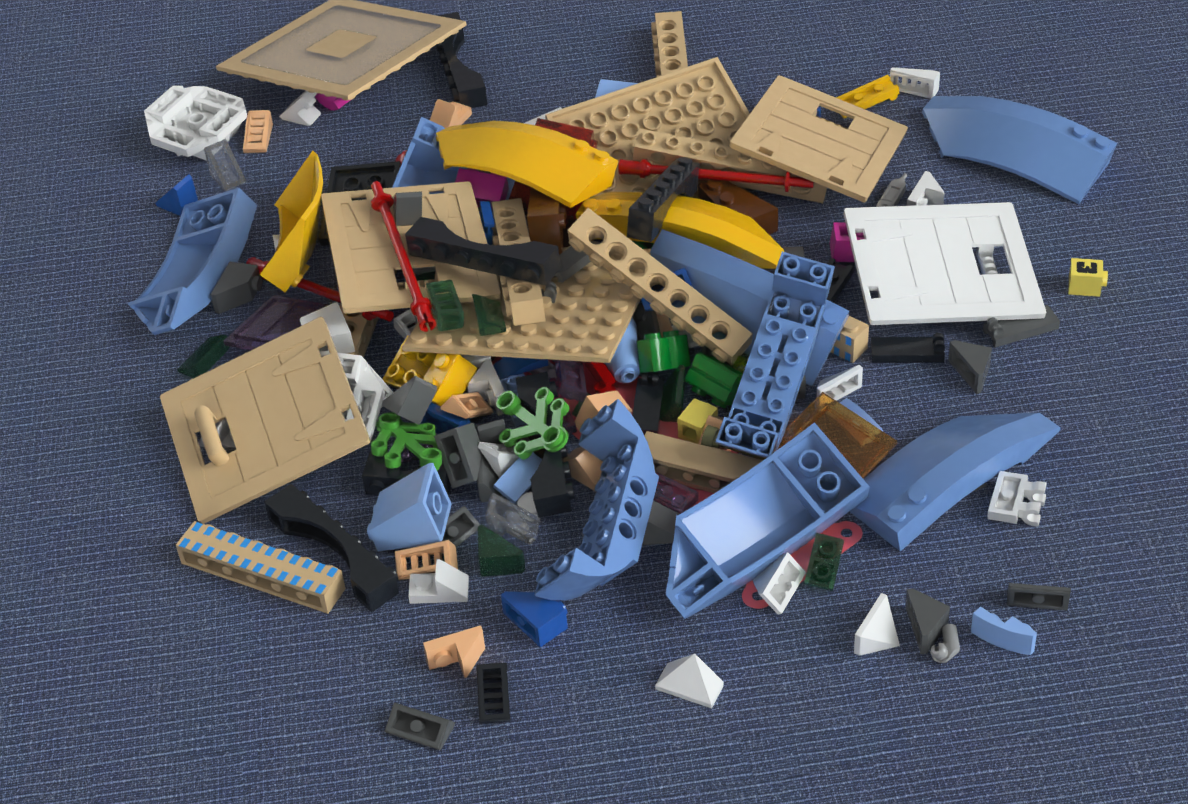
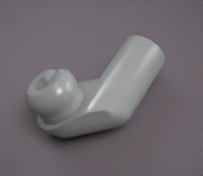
[930,624,960,663]

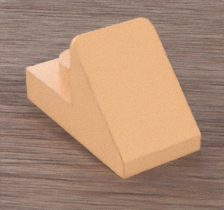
[430,99,472,128]
[423,625,485,678]

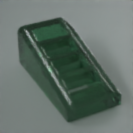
[426,280,464,331]

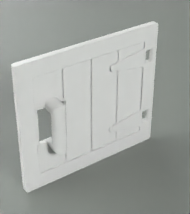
[844,202,1046,325]

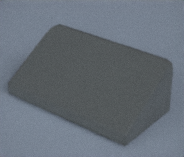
[477,454,502,502]
[442,506,482,558]
[1007,583,1071,610]
[384,702,455,750]

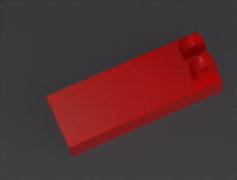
[584,362,616,394]

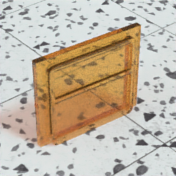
[778,392,898,478]

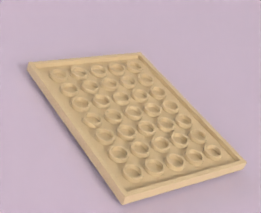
[545,57,750,199]

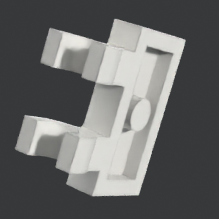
[988,471,1047,527]

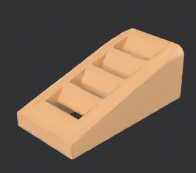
[243,110,273,153]
[395,540,458,580]

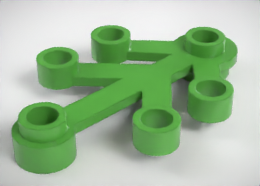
[496,387,569,460]
[371,412,442,471]

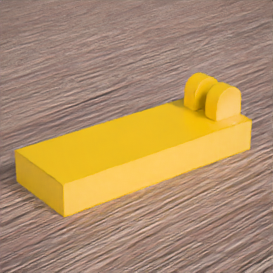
[836,74,900,119]

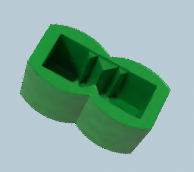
[637,330,691,373]

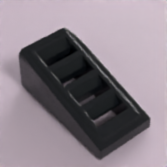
[476,662,510,724]

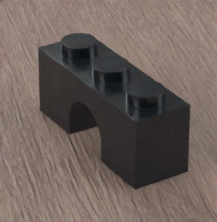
[362,451,451,496]

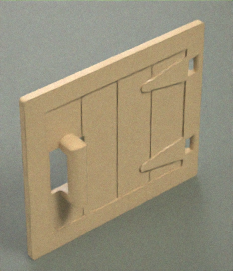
[729,75,908,203]
[321,181,501,314]
[160,317,371,524]

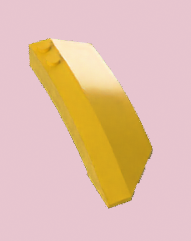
[435,121,618,208]
[260,151,323,292]
[575,192,784,269]

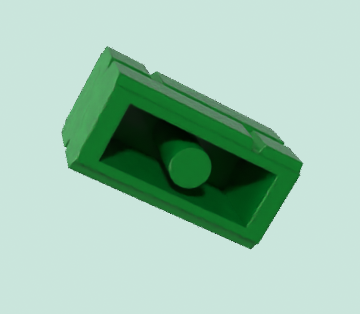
[685,353,743,408]

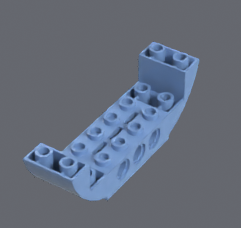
[715,252,835,458]
[534,399,659,601]

